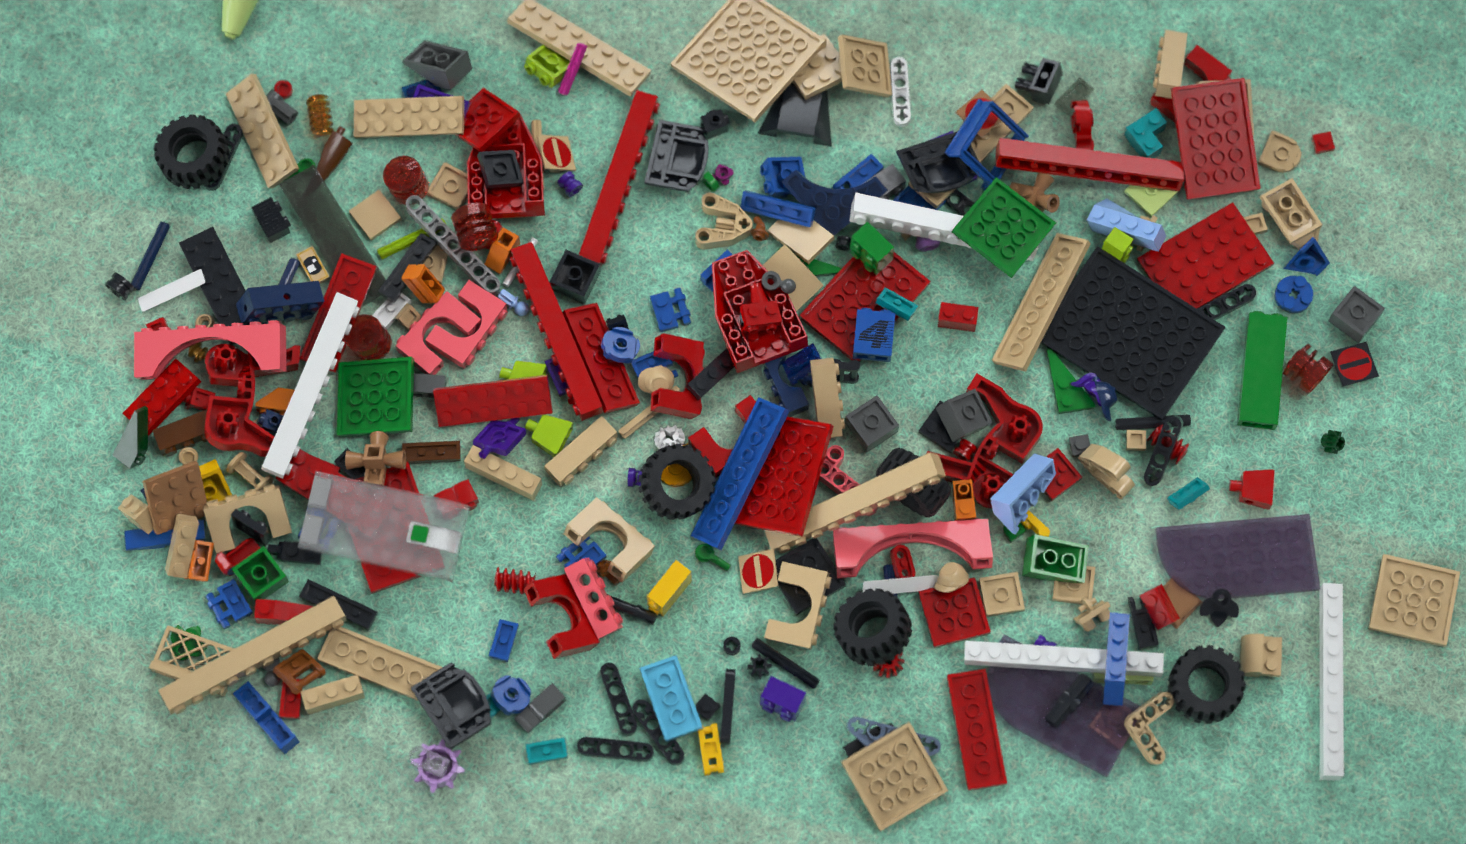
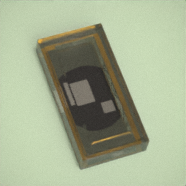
[1055,78,1094,116]

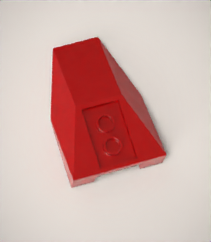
[467,116,545,220]
[712,250,808,373]

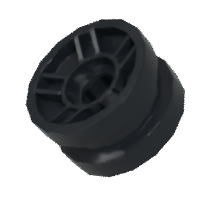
[105,272,135,301]

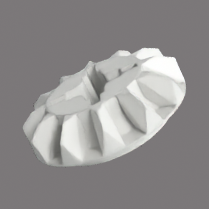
[654,425,685,449]

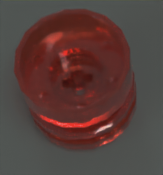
[383,156,429,205]
[451,202,498,251]
[344,314,392,360]
[1283,343,1334,394]

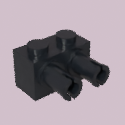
[1015,58,1063,104]

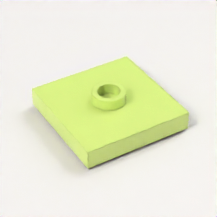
[1124,185,1178,217]

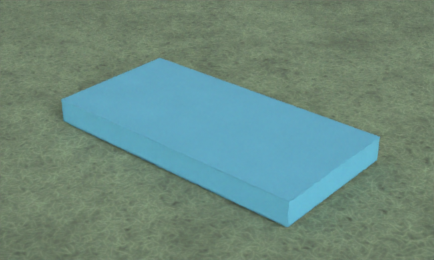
[639,655,703,742]

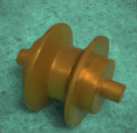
[188,342,208,363]

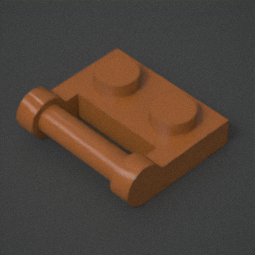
[273,648,326,694]

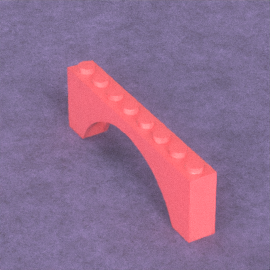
[134,320,286,380]
[833,518,993,578]

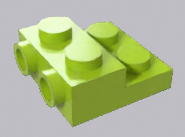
[524,45,570,88]

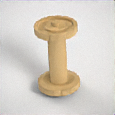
[226,452,274,491]

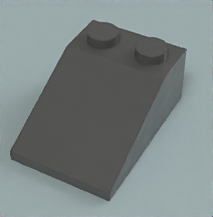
[403,40,473,90]

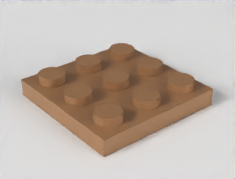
[142,461,207,535]

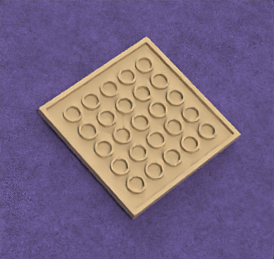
[670,0,827,123]

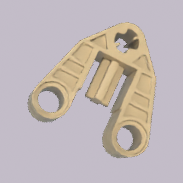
[695,193,753,249]
[1078,444,1135,499]

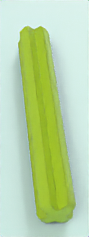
[377,218,447,259]

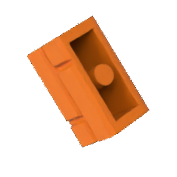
[401,264,445,304]
[185,540,214,582]

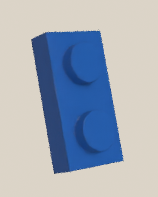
[489,619,519,662]

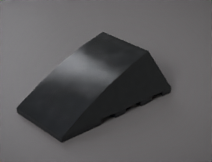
[758,82,832,147]

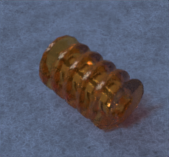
[306,94,334,136]

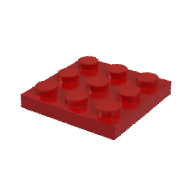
[455,87,521,152]
[918,577,991,648]

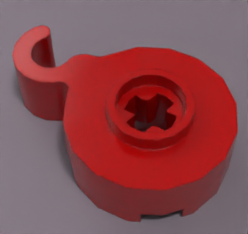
[1070,100,1094,150]

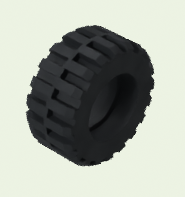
[154,114,230,189]
[638,444,716,520]
[876,448,951,517]
[833,588,912,666]
[1168,645,1246,724]

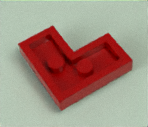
[1044,448,1082,501]

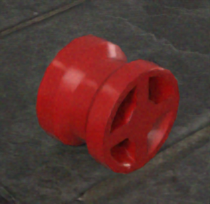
[953,439,977,462]

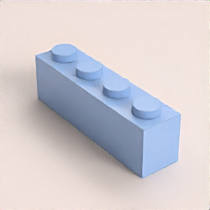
[1087,198,1166,252]
[991,453,1056,535]

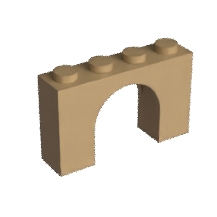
[203,484,292,554]
[564,497,655,583]
[764,562,832,649]

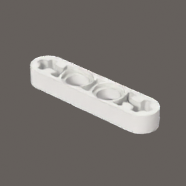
[890,57,911,127]

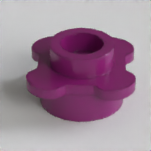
[712,164,734,185]

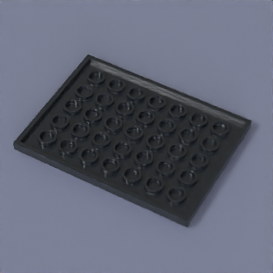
[1041,246,1226,420]

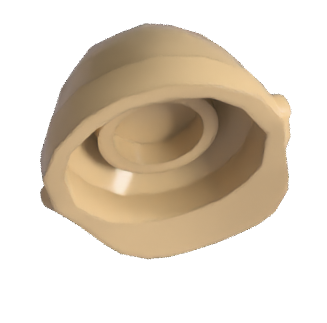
[638,365,674,393]
[934,562,969,593]

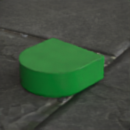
[702,171,720,192]
[1003,523,1027,543]

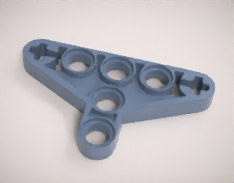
[847,717,941,756]

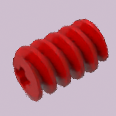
[1146,424,1189,465]
[494,567,536,595]

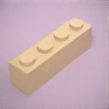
[1153,30,1188,99]
[810,357,845,437]
[545,416,618,487]
[464,445,542,501]

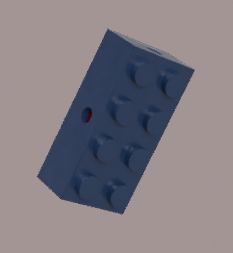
[236,281,325,325]

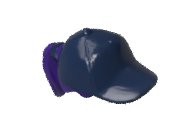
[1071,373,1118,422]

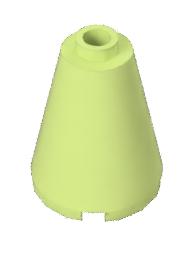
[222,0,259,39]

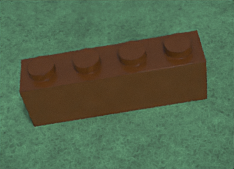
[152,409,208,456]

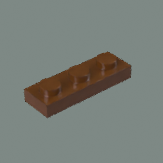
[402,441,461,464]

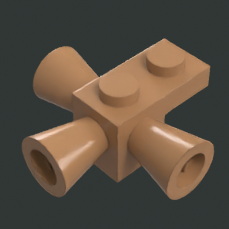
[1009,173,1060,213]
[345,431,406,489]

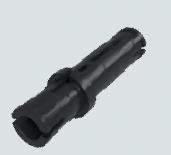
[607,594,657,625]

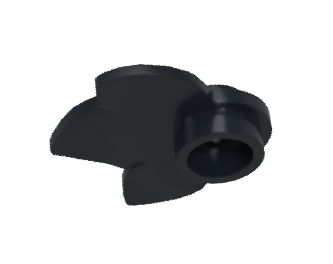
[1200,588,1239,627]

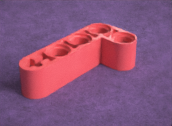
[819,445,878,516]

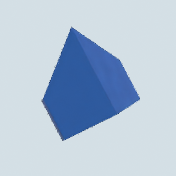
[1283,237,1330,276]

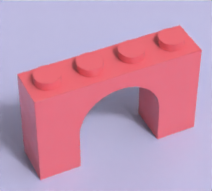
[425,280,508,369]
[396,291,481,375]

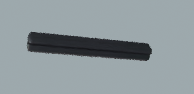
[1115,414,1191,430]
[752,638,820,689]

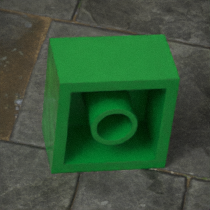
[850,222,894,275]
[232,546,289,603]

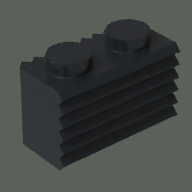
[251,197,291,243]

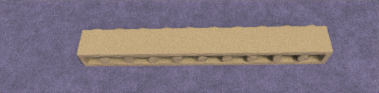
[765,452,946,553]
[158,596,346,715]

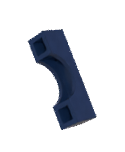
[763,355,809,417]

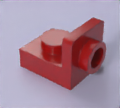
[183,387,216,411]

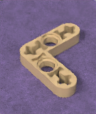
[1124,692,1174,765]

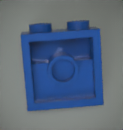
[760,157,806,198]

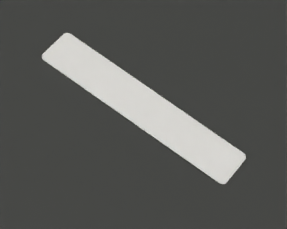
[138,269,205,312]
[863,575,938,594]

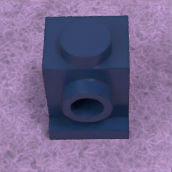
[257,409,283,436]

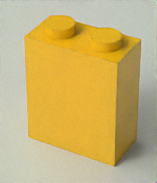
[647,560,692,617]

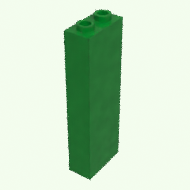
[1237,311,1288,430]

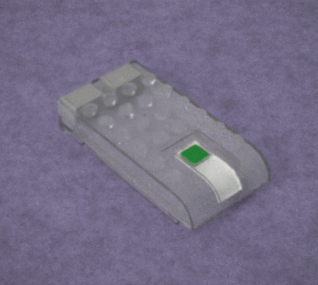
[298,471,470,583]

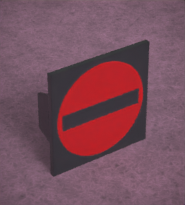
[1330,342,1379,387]

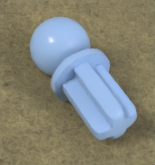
[497,289,529,316]

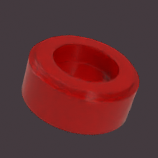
[274,80,293,99]

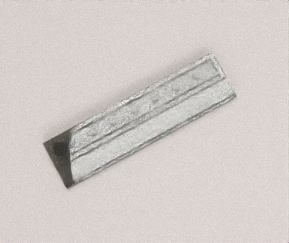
[279,164,386,307]

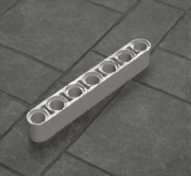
[406,195,500,296]

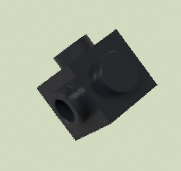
[700,109,730,139]

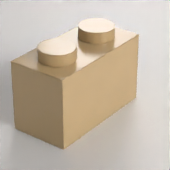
[118,494,153,534]

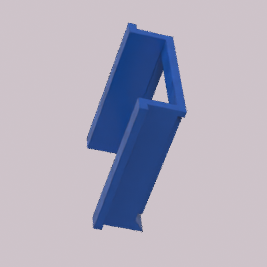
[944,99,1029,191]

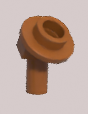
[751,216,769,241]
[596,560,620,586]

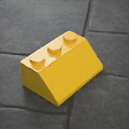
[199,459,232,502]

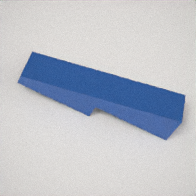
[124,520,205,551]
[233,681,300,755]

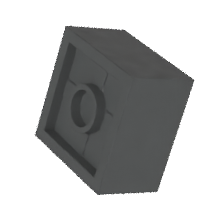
[1328,286,1385,343]
[936,389,993,442]
[845,395,899,452]

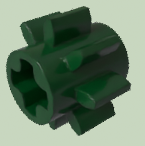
[1321,430,1345,454]

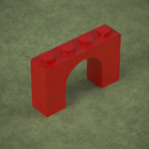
[1149,44,1232,124]
[651,333,705,419]
[688,395,756,478]
[524,574,600,659]

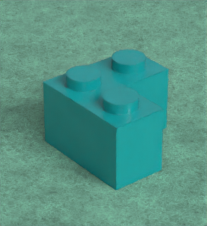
[1124,108,1167,158]

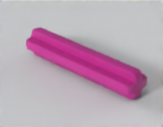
[558,43,587,95]

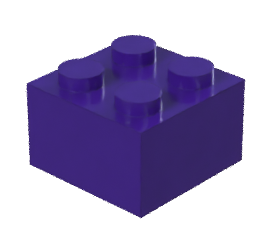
[760,676,806,722]

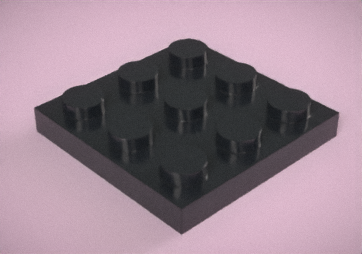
[776,538,846,616]

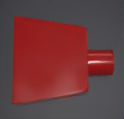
[1229,469,1275,510]

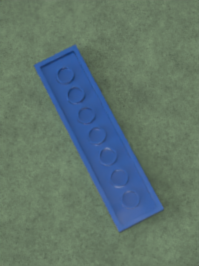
[691,397,789,550]

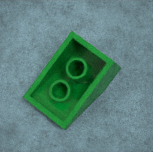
[1022,534,1089,584]

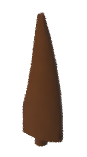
[301,126,353,200]

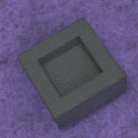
[1069,434,1090,457]

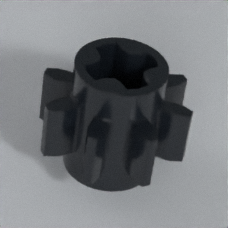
[748,654,772,680]

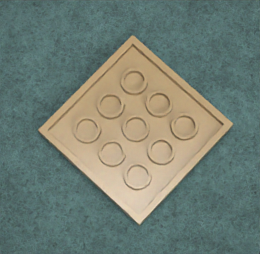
[1368,554,1460,647]
[841,722,948,831]

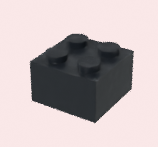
[550,250,601,304]

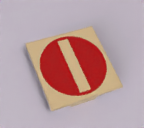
[537,135,576,173]
[738,548,779,594]

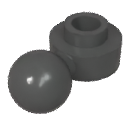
[761,271,796,294]
[262,657,280,687]

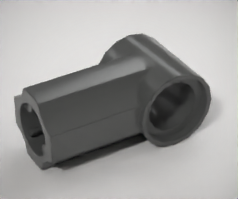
[266,90,298,125]

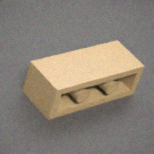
[165,514,199,579]
[301,674,365,715]

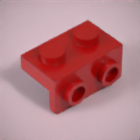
[739,300,783,334]

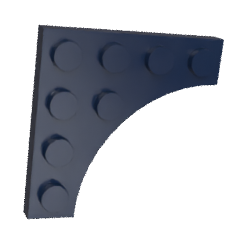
[782,169,888,236]

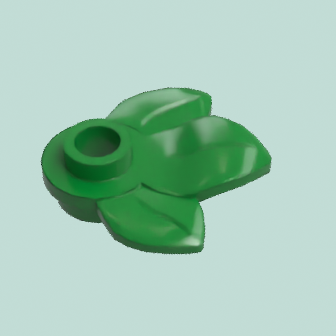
[170,625,207,661]

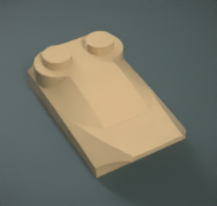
[1260,178,1322,250]

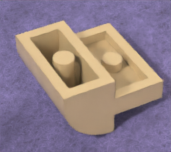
[1240,634,1282,677]

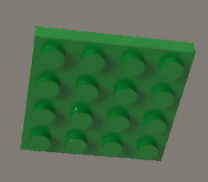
[952,177,1056,278]
[337,357,414,437]

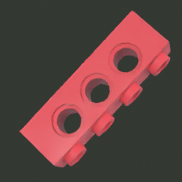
[564,558,623,639]

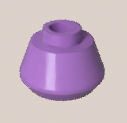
[916,236,941,252]

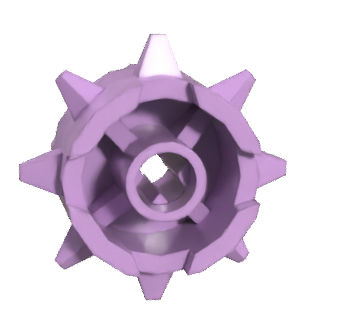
[411,739,465,793]

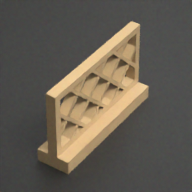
[149,625,234,697]

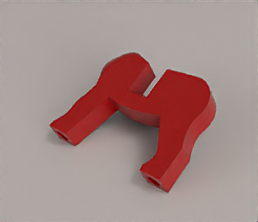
[204,344,301,457]
[925,373,1043,509]

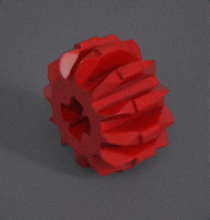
[873,653,905,679]

